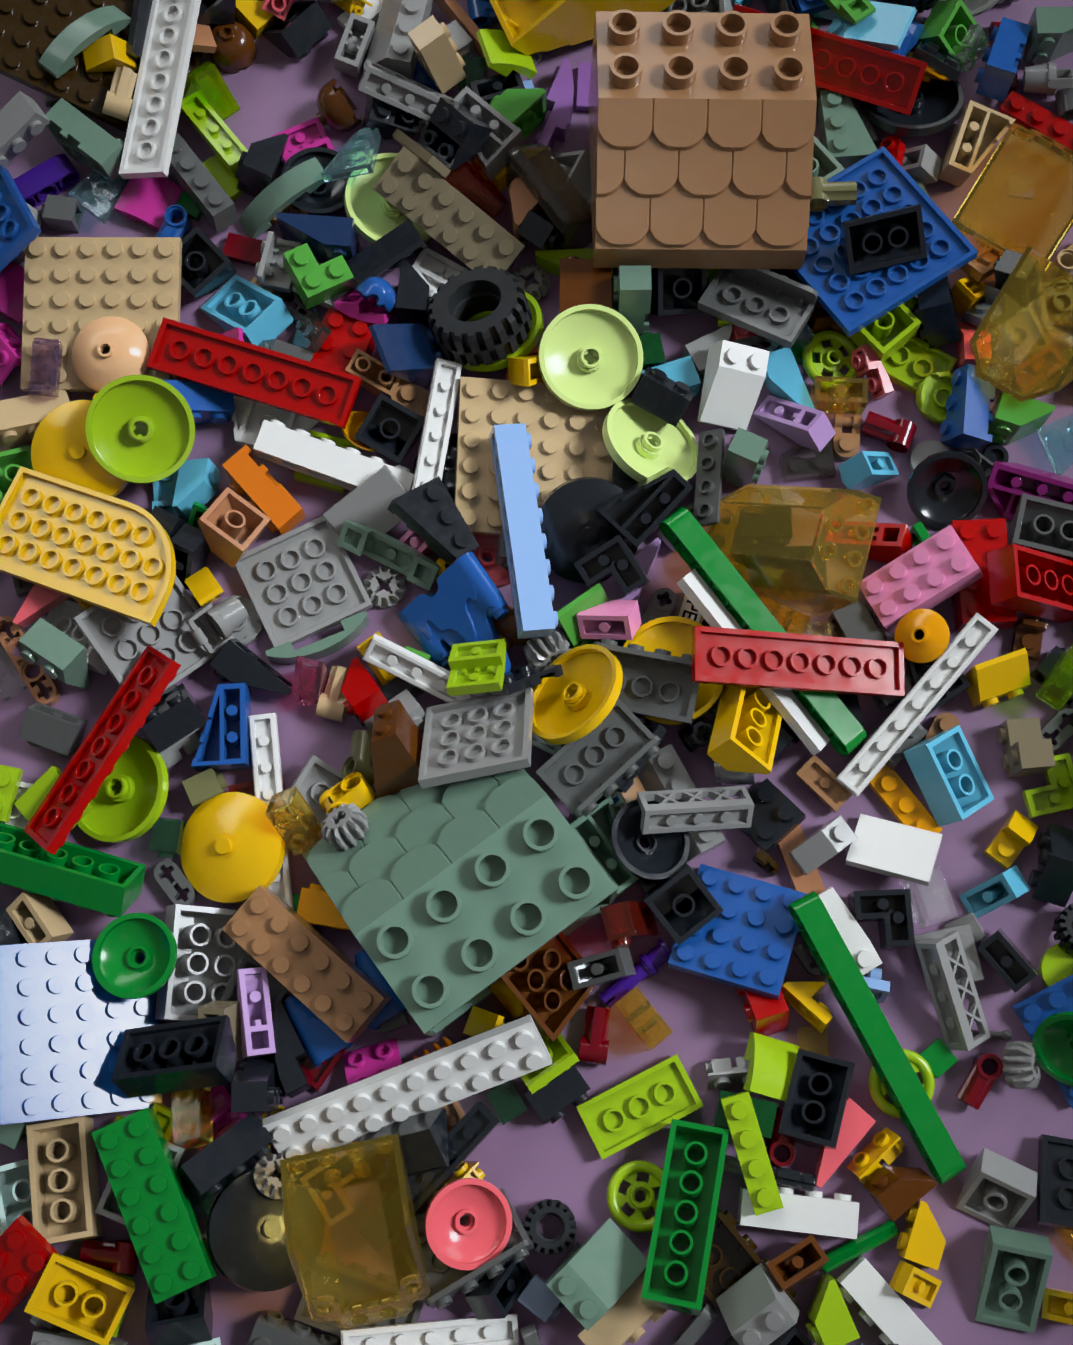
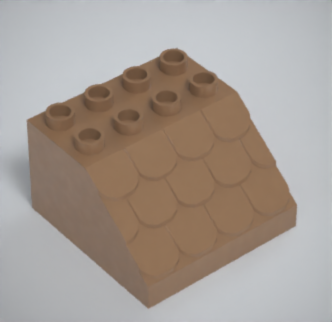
[588,9,817,269]

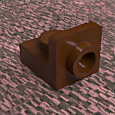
[1010,617,1048,661]

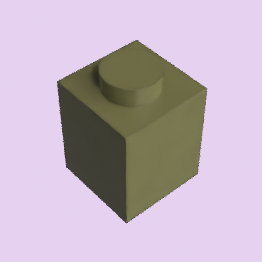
[182,768,228,809]

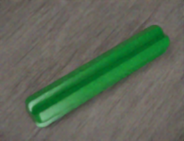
[822,1220,899,1273]

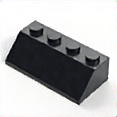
[111,1015,237,1098]

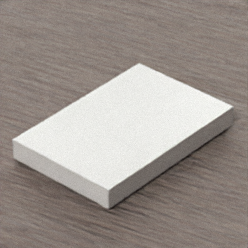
[846,814,943,886]

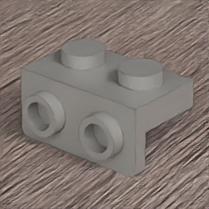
[255,231,302,293]

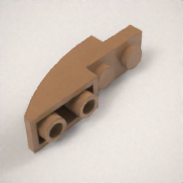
[345,348,429,418]

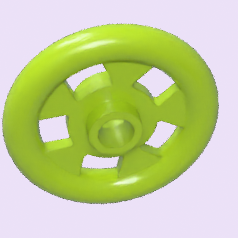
[802,330,857,390]
[868,1049,935,1118]
[606,1160,663,1233]

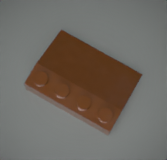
[488,932,595,1042]

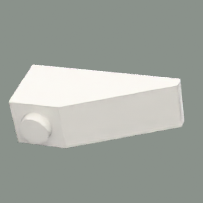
[818,887,883,975]

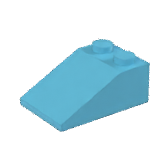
[828,1,917,51]
[200,274,294,346]

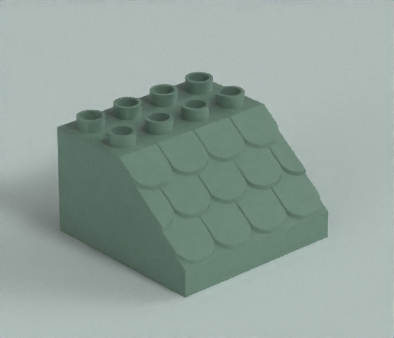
[302,769,618,1037]

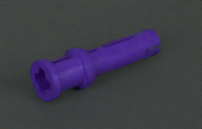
[598,938,672,1009]

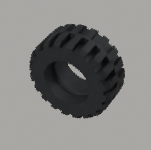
[427,266,532,366]

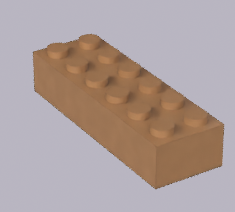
[222,885,391,1043]

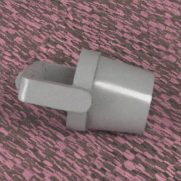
[1023,62,1073,96]
[187,596,249,653]

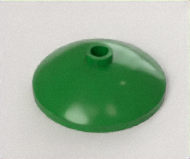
[92,913,177,999]
[1032,1011,1073,1086]

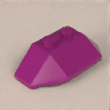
[987,461,1073,520]

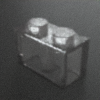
[901,863,959,929]

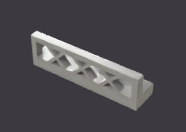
[358,59,454,121]
[636,786,754,834]
[915,931,991,1051]

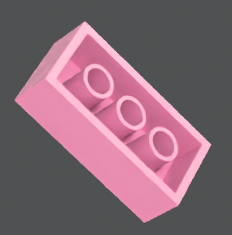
[857,524,984,634]

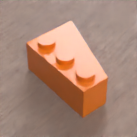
[222,445,306,535]

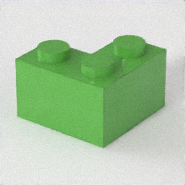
[283,243,354,309]

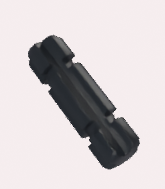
[771,1165,816,1192]

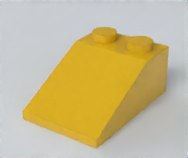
[24,1252,135,1345]

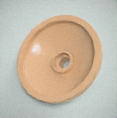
[71,316,151,392]

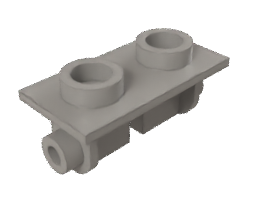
[160,728,203,769]
[705,1056,750,1089]

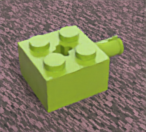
[849,296,921,363]

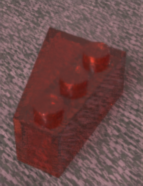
[438,161,509,220]
[597,901,659,949]

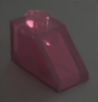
[292,656,330,707]

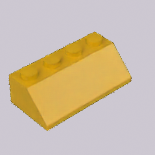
[707,685,782,774]

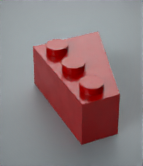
[735,987,789,1036]

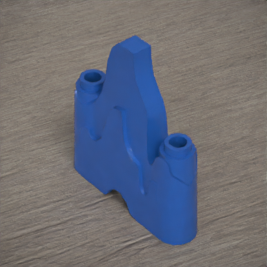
[398,551,511,673]
[283,949,407,1069]

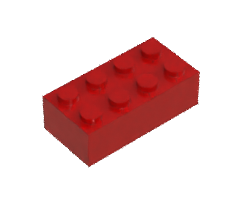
[311,307,376,372]
[949,518,1017,632]
[987,544,1073,623]

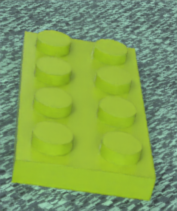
[576,1054,704,1160]

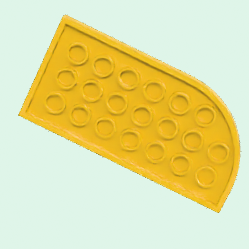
[0,466,176,627]

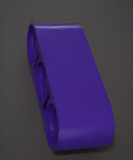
[13,154,80,208]

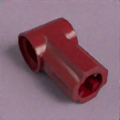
[860,411,917,453]
[578,1006,611,1066]
[955,1053,1003,1110]
[767,1108,796,1167]
[80,1239,139,1274]

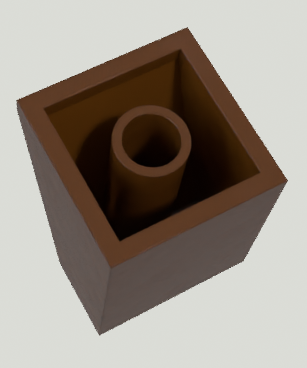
[559,256,612,314]
[370,699,423,798]

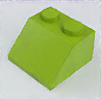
[805,1272,860,1345]

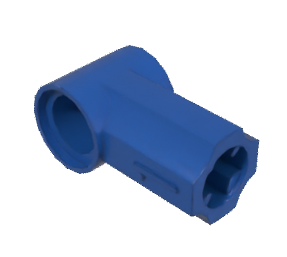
[467,0,499,29]
[155,205,192,239]

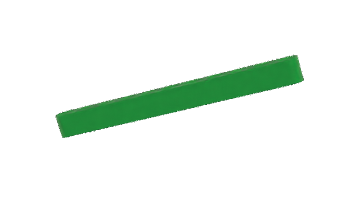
[659,507,867,756]
[788,891,966,1184]

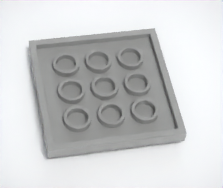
[235,515,373,647]
[72,574,223,691]
[418,687,534,789]

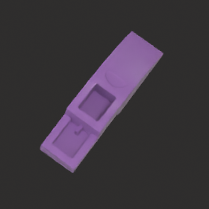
[534,58,574,160]

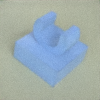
[863,968,890,1003]

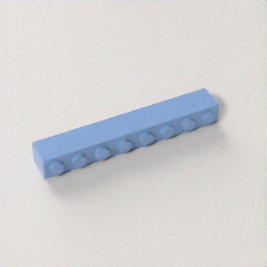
[489,423,558,639]

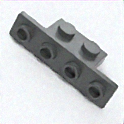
[694,428,725,527]

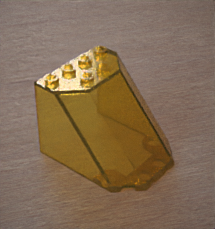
[952,122,1073,275]
[970,245,1073,402]
[707,484,882,617]
[280,1133,430,1330]

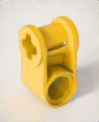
[319,772,375,814]

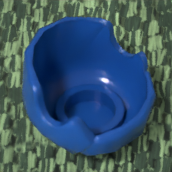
[356,276,396,313]

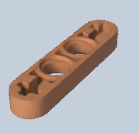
[0,616,60,706]

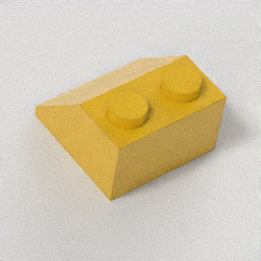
[964,648,1031,708]

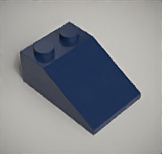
[276,213,359,263]
[369,323,449,388]

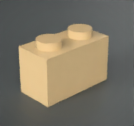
[6,892,74,943]

